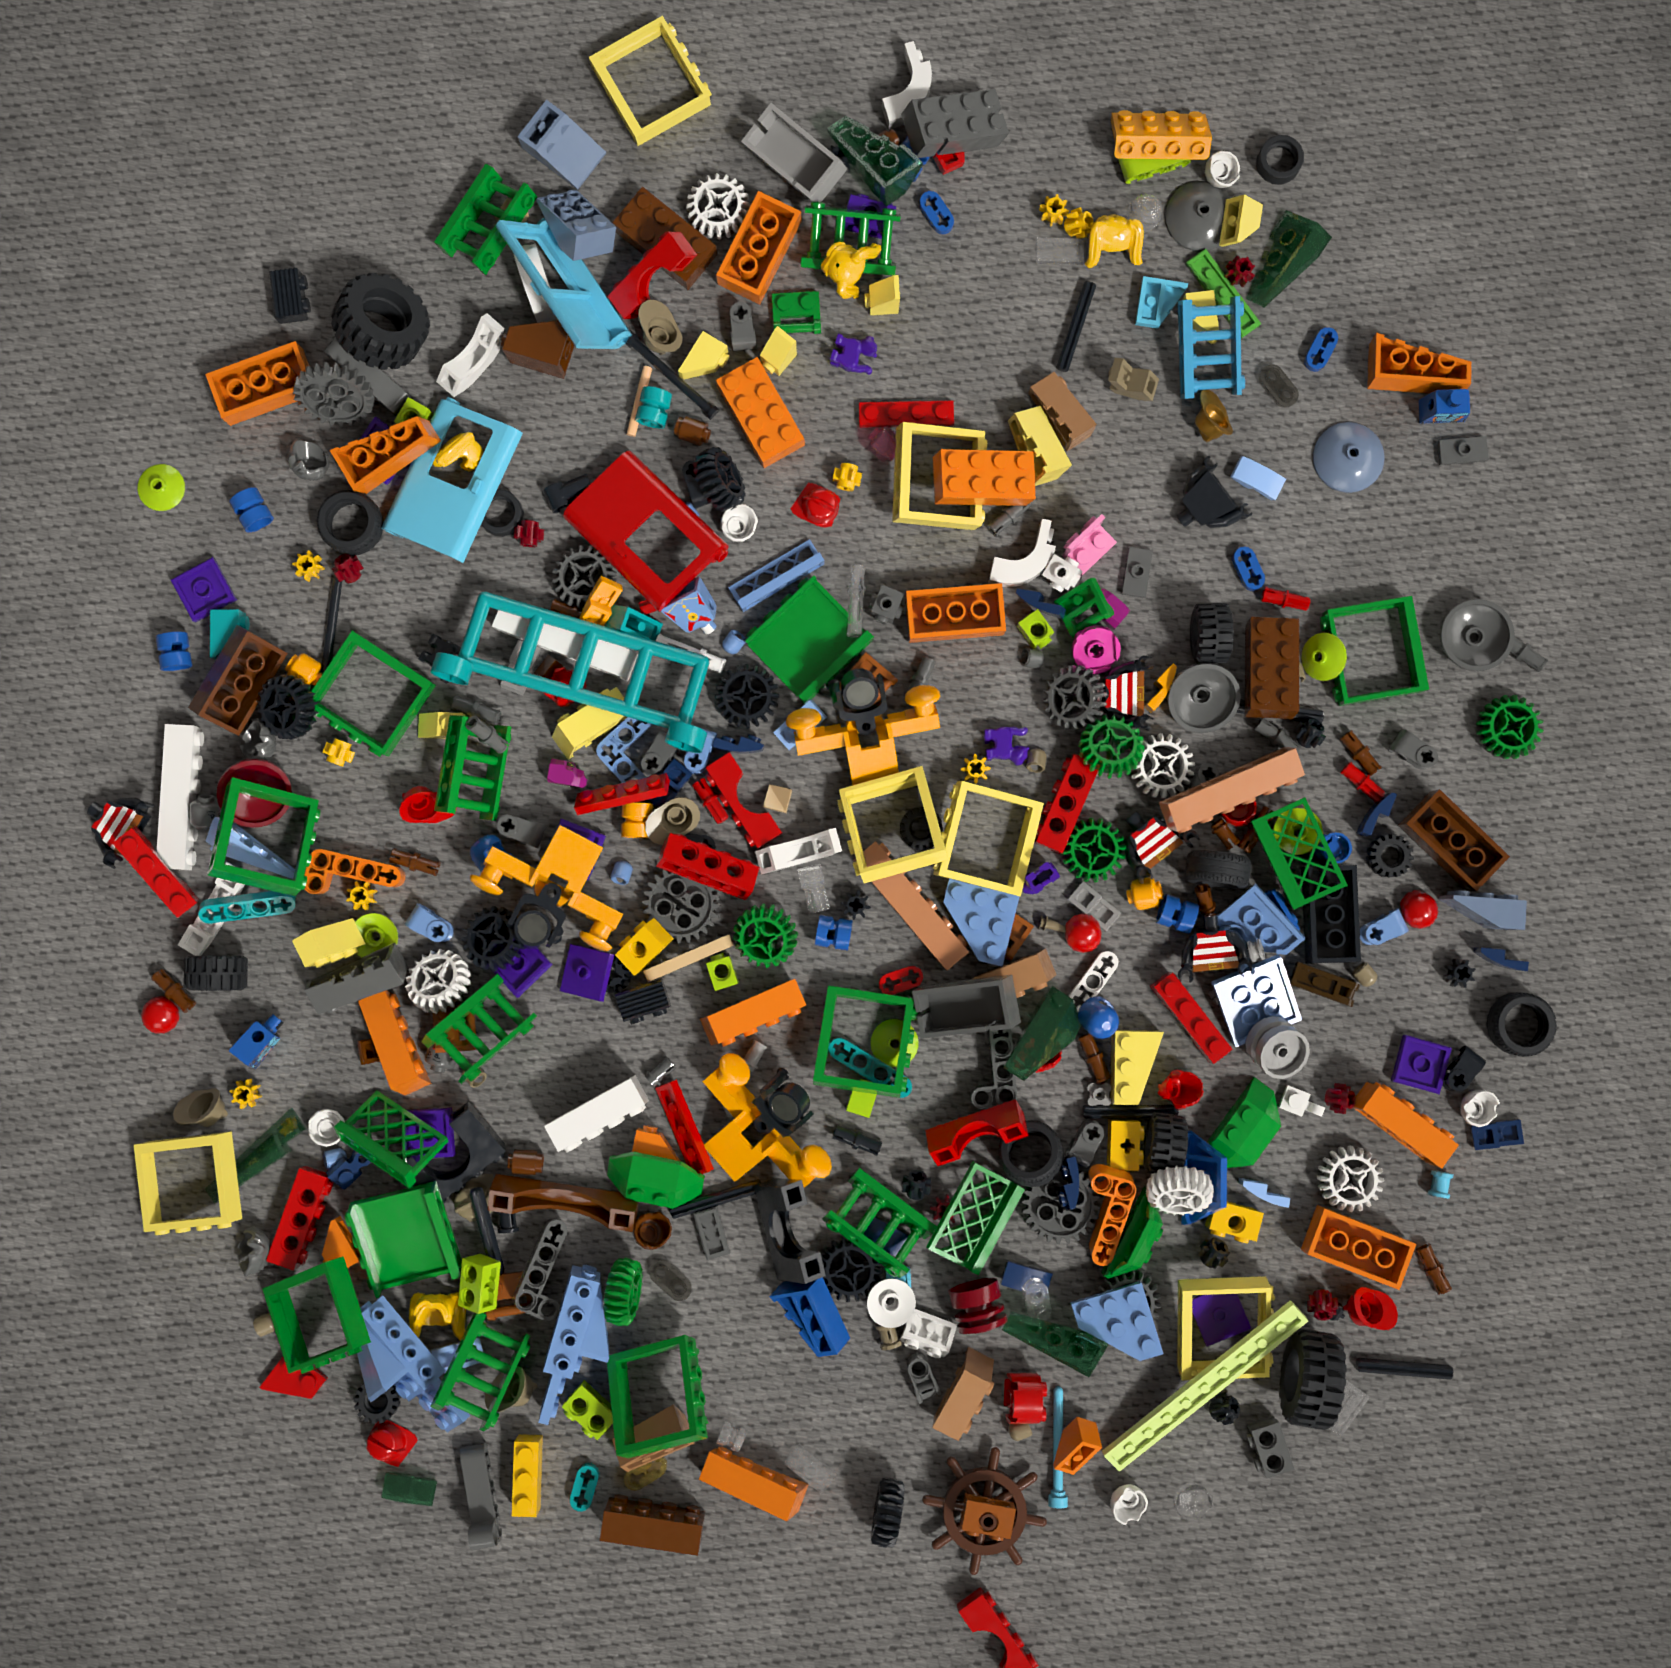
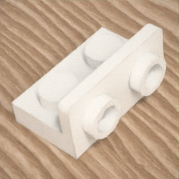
[899,1309,957,1358]

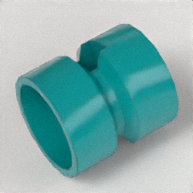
[635,386,672,429]

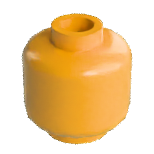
[285,653,323,686]
[1126,877,1163,910]

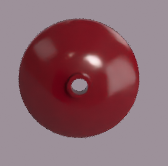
[216,759,292,828]

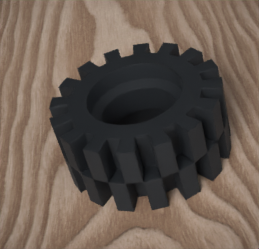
[899,807,943,851]
[1366,834,1414,878]
[354,1383,401,1424]

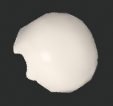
[1205,151,1240,188]
[720,504,758,542]
[1460,1090,1500,1127]
[308,1109,345,1147]
[1110,1484,1148,1525]

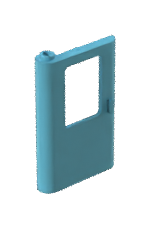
[496,217,632,349]
[381,397,523,563]

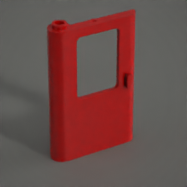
[563,451,729,612]

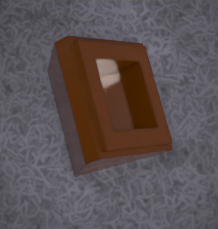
[534,655,567,679]
[357,1038,380,1065]

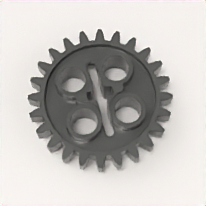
[293,362,374,427]
[642,870,721,943]
[1021,1164,1101,1245]

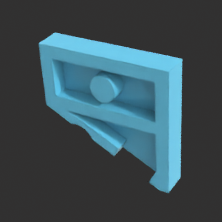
[1135,276,1188,329]

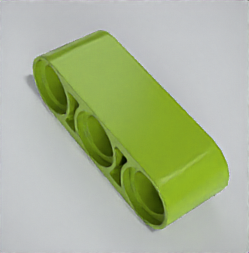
[1119,158,1191,184]

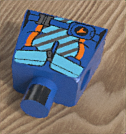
[1419,389,1470,423]
[229,1014,284,1069]

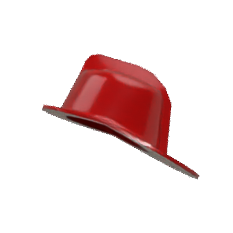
[790,482,841,528]
[399,786,457,823]
[1343,1287,1398,1330]
[366,1420,418,1467]

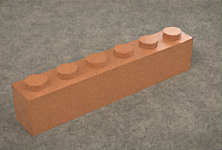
[1159,747,1305,833]
[853,841,969,971]

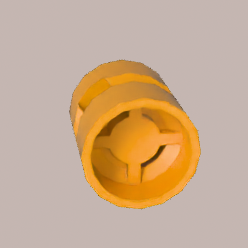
[621,803,653,838]

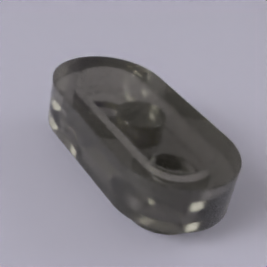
[1259,364,1299,408]
[649,1259,692,1301]

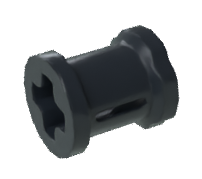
[496,1212,519,1234]

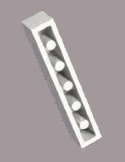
[492,610,638,681]
[156,724,204,870]

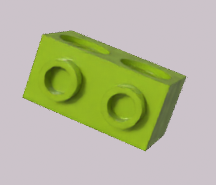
[458,1254,501,1314]
[562,1380,613,1440]

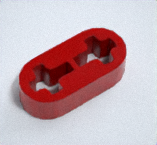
[879,966,923,995]

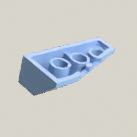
[206,817,295,879]

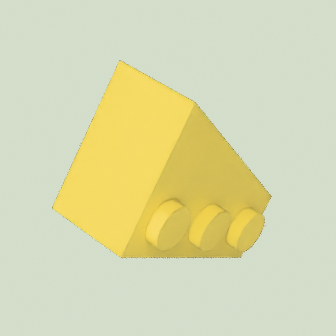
[1008,406,1072,486]
[552,687,627,760]
[292,918,365,968]
[1110,1030,1164,1105]

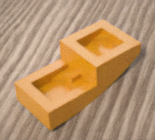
[579,576,623,626]
[1144,663,1177,713]

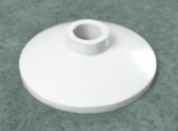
[867,1278,916,1328]

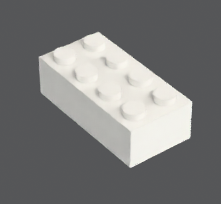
[544,1075,649,1153]

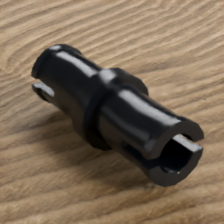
[832,1124,882,1156]

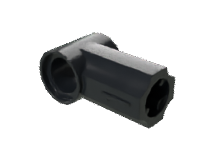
[544,474,591,513]

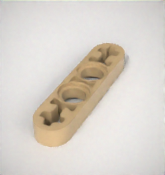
[643,935,734,982]

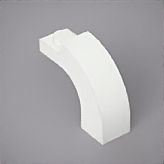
[882,41,932,130]
[514,243,558,323]
[436,313,505,397]
[988,519,1056,587]
[755,828,842,875]

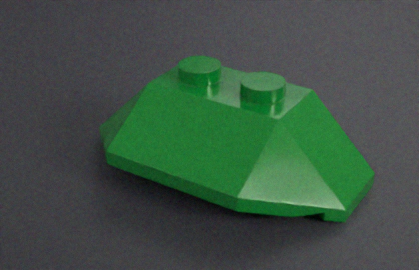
[1207,1077,1281,1168]
[607,1152,705,1209]
[1101,1186,1163,1279]

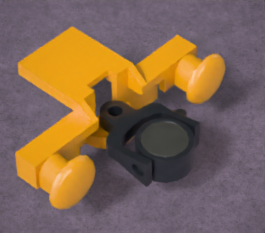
[786,668,940,786]
[470,825,623,951]
[702,1053,832,1188]

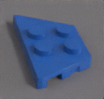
[1181,1131,1227,1225]

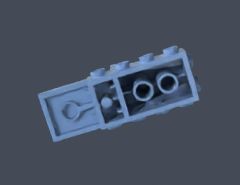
[538,1265,609,1425]
[357,1295,470,1433]

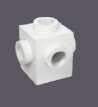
[1042,554,1083,592]

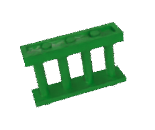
[434,164,537,275]
[801,202,901,276]
[434,715,512,821]
[421,974,537,1085]
[822,1168,937,1278]
[430,1313,530,1432]

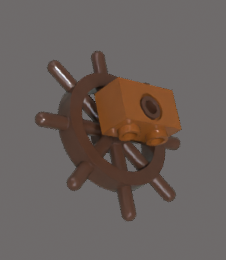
[922,1447,1047,1575]

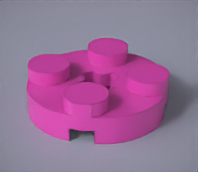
[1071,625,1121,674]

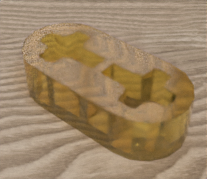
[624,1457,667,1491]

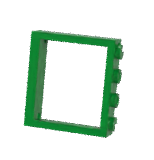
[1320,596,1429,706]
[311,631,436,757]
[207,777,321,896]
[813,986,917,1098]
[262,1256,371,1374]
[607,1335,709,1458]

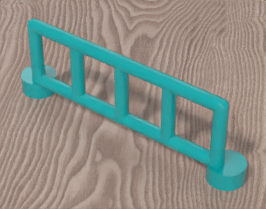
[430,591,710,753]

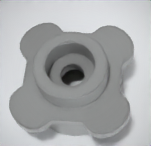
[1087,1083,1111,1106]

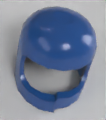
[470,835,515,872]
[1078,996,1119,1039]

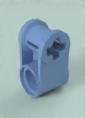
[684,727,717,775]
[405,903,454,942]
[1360,908,1409,945]

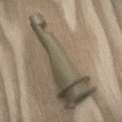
[1038,915,1065,933]

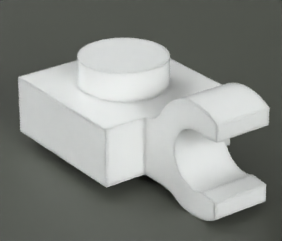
[1278,1085,1325,1117]

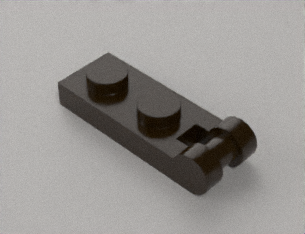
[1289,962,1360,1007]

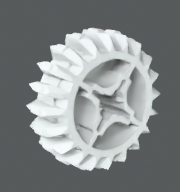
[686,173,750,240]
[1131,733,1195,798]
[405,949,471,1014]
[1317,1146,1384,1212]
[1146,1166,1214,1216]

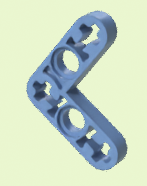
[596,717,653,783]

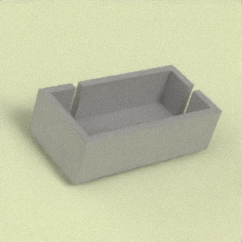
[741,103,847,202]

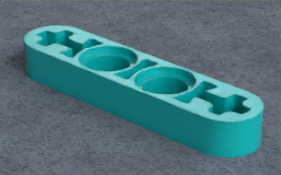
[198,891,296,923]
[829,1038,912,1098]

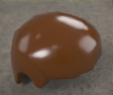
[632,1211,672,1250]

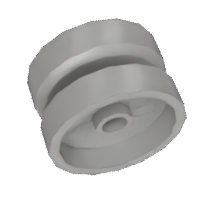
[1246,1016,1310,1079]

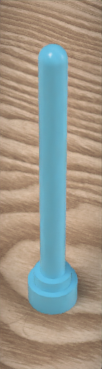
[1048,1386,1068,1508]

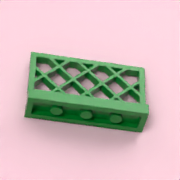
[1251,797,1348,910]
[334,1090,448,1189]
[926,1161,1025,1276]

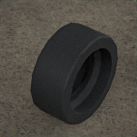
[1256,135,1304,185]
[481,489,524,537]

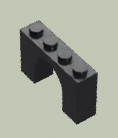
[400,1102,506,1203]
[754,1178,826,1284]

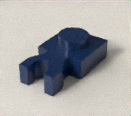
[326,1150,371,1190]

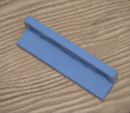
[728,539,824,612]

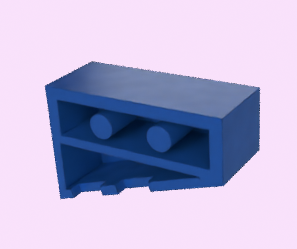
[769,1277,850,1357]

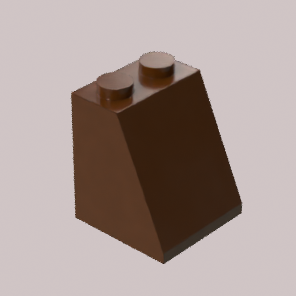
[501,320,575,379]

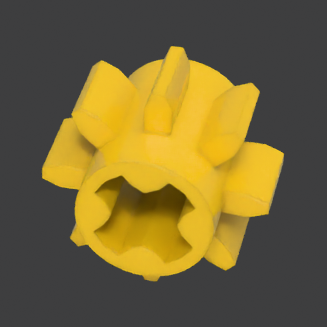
[1039,194,1069,227]
[1064,207,1094,240]
[832,463,862,491]
[292,550,325,582]
[322,738,355,767]
[960,754,991,784]
[346,881,378,910]
[229,1078,262,1109]

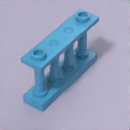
[1178,296,1245,399]

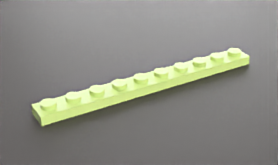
[1102,1300,1308,1472]

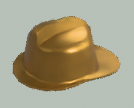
[1195,390,1233,442]

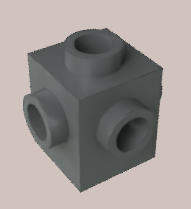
[868,585,905,625]

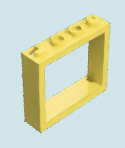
[589,16,712,146]
[892,422,987,530]
[837,766,948,883]
[932,781,1044,897]
[134,1131,242,1235]
[1177,1276,1275,1380]

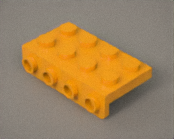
[1111,110,1212,160]

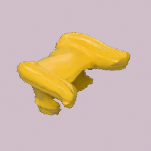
[1085,214,1144,268]
[821,242,881,299]
[433,432,484,472]
[409,1292,466,1340]

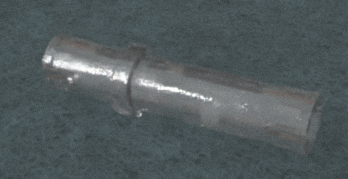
[847,564,866,637]

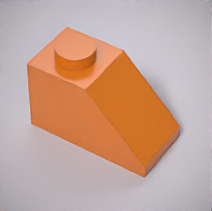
[632,1125,680,1161]
[322,1216,361,1268]
[1053,1417,1102,1475]

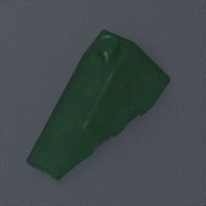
[827,116,923,207]
[1246,210,1332,308]
[1003,986,1081,1081]
[1002,1312,1108,1377]

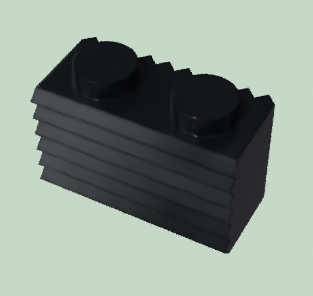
[269,267,311,324]
[615,979,671,1025]

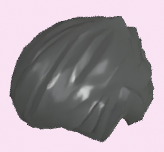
[288,439,330,481]
[239,718,276,760]
[237,1227,271,1277]

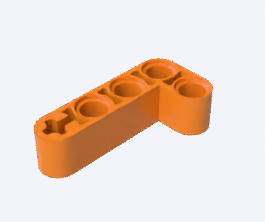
[305,849,406,894]
[1088,1164,1136,1266]

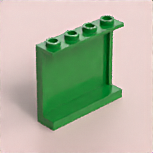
[745,575,874,705]
[345,1181,462,1298]

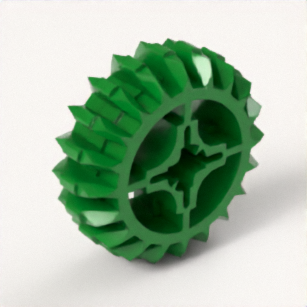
[1476,695,1544,759]
[1078,715,1145,779]
[1061,818,1126,883]
[733,903,798,968]
[603,1258,643,1326]

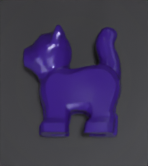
[830,333,877,375]
[984,727,1029,766]
[1022,862,1060,894]

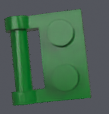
[772,291,821,334]
[1054,578,1114,639]

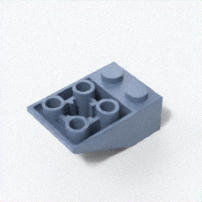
[518,100,606,190]
[537,190,616,261]
[1439,891,1527,930]

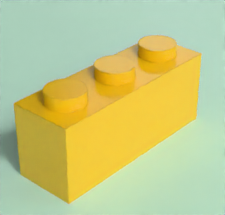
[512,1434,543,1517]

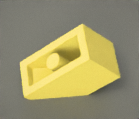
[1219,195,1263,247]
[864,275,900,315]
[1182,290,1219,344]
[760,326,797,376]
[678,331,729,380]
[418,712,467,739]

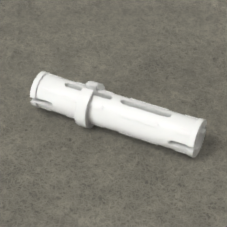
[656,634,726,674]

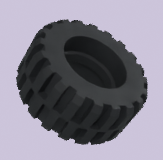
[331,273,430,370]
[1279,1329,1347,1430]

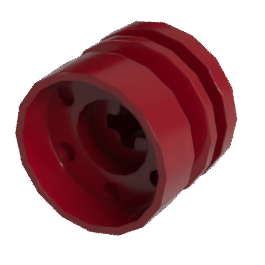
[948,1277,1008,1334]

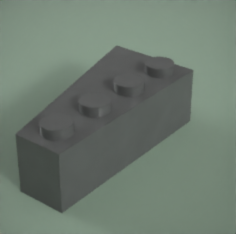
[304,943,408,1015]

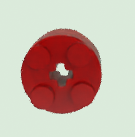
[1004,1373,1047,1424]

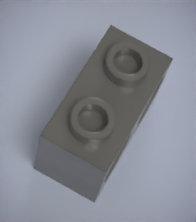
[1245,1417,1295,1478]

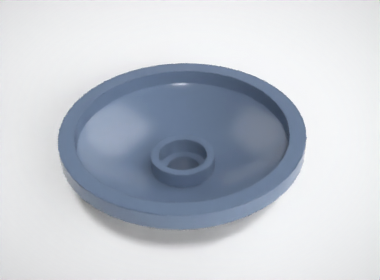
[1313,422,1384,493]

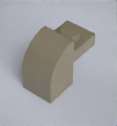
[1108,358,1159,401]

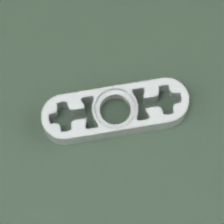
[1067,951,1118,1012]

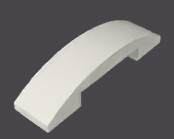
[178,862,245,956]

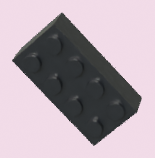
[1301,865,1361,964]

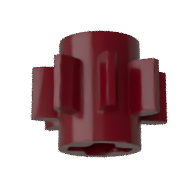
[1224,255,1255,287]
[514,520,544,548]
[332,553,364,584]
[1325,1083,1356,1114]
[930,1194,955,1223]
[1307,1289,1338,1321]

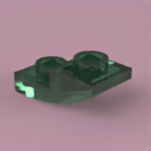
[381,1472,437,1506]

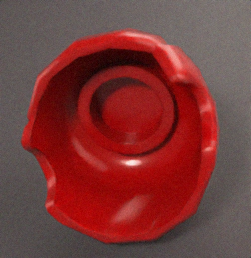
[1221,801,1257,827]
[1400,890,1438,929]
[1065,914,1102,953]
[141,996,180,1034]

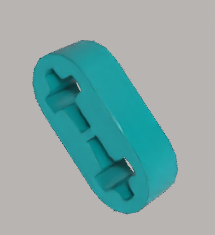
[570,1463,599,1512]

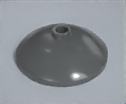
[1165,182,1230,252]
[1440,599,1515,671]
[1168,663,1241,733]

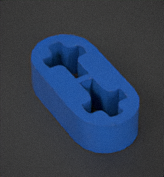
[920,191,954,234]
[1304,327,1338,372]
[1232,547,1265,591]

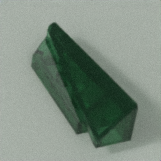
[205,1108,307,1204]

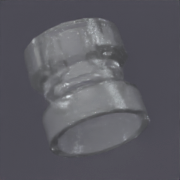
[716,1420,748,1453]

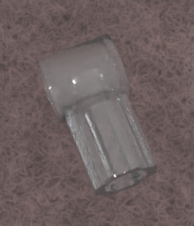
[797,863,830,914]

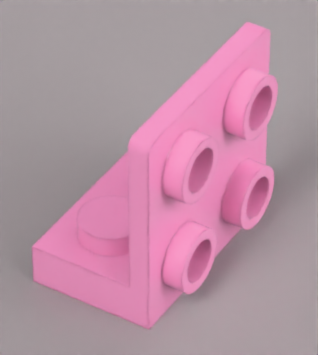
[1062,514,1117,576]

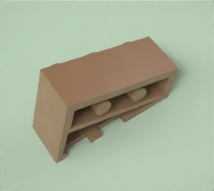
[1028,372,1097,451]
[973,948,1056,998]
[932,1347,994,1441]
[612,1404,695,1472]

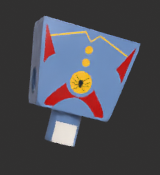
[661,576,716,634]

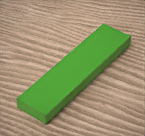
[1186,248,1261,339]

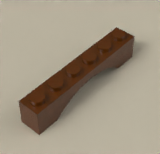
[488,1174,639,1232]

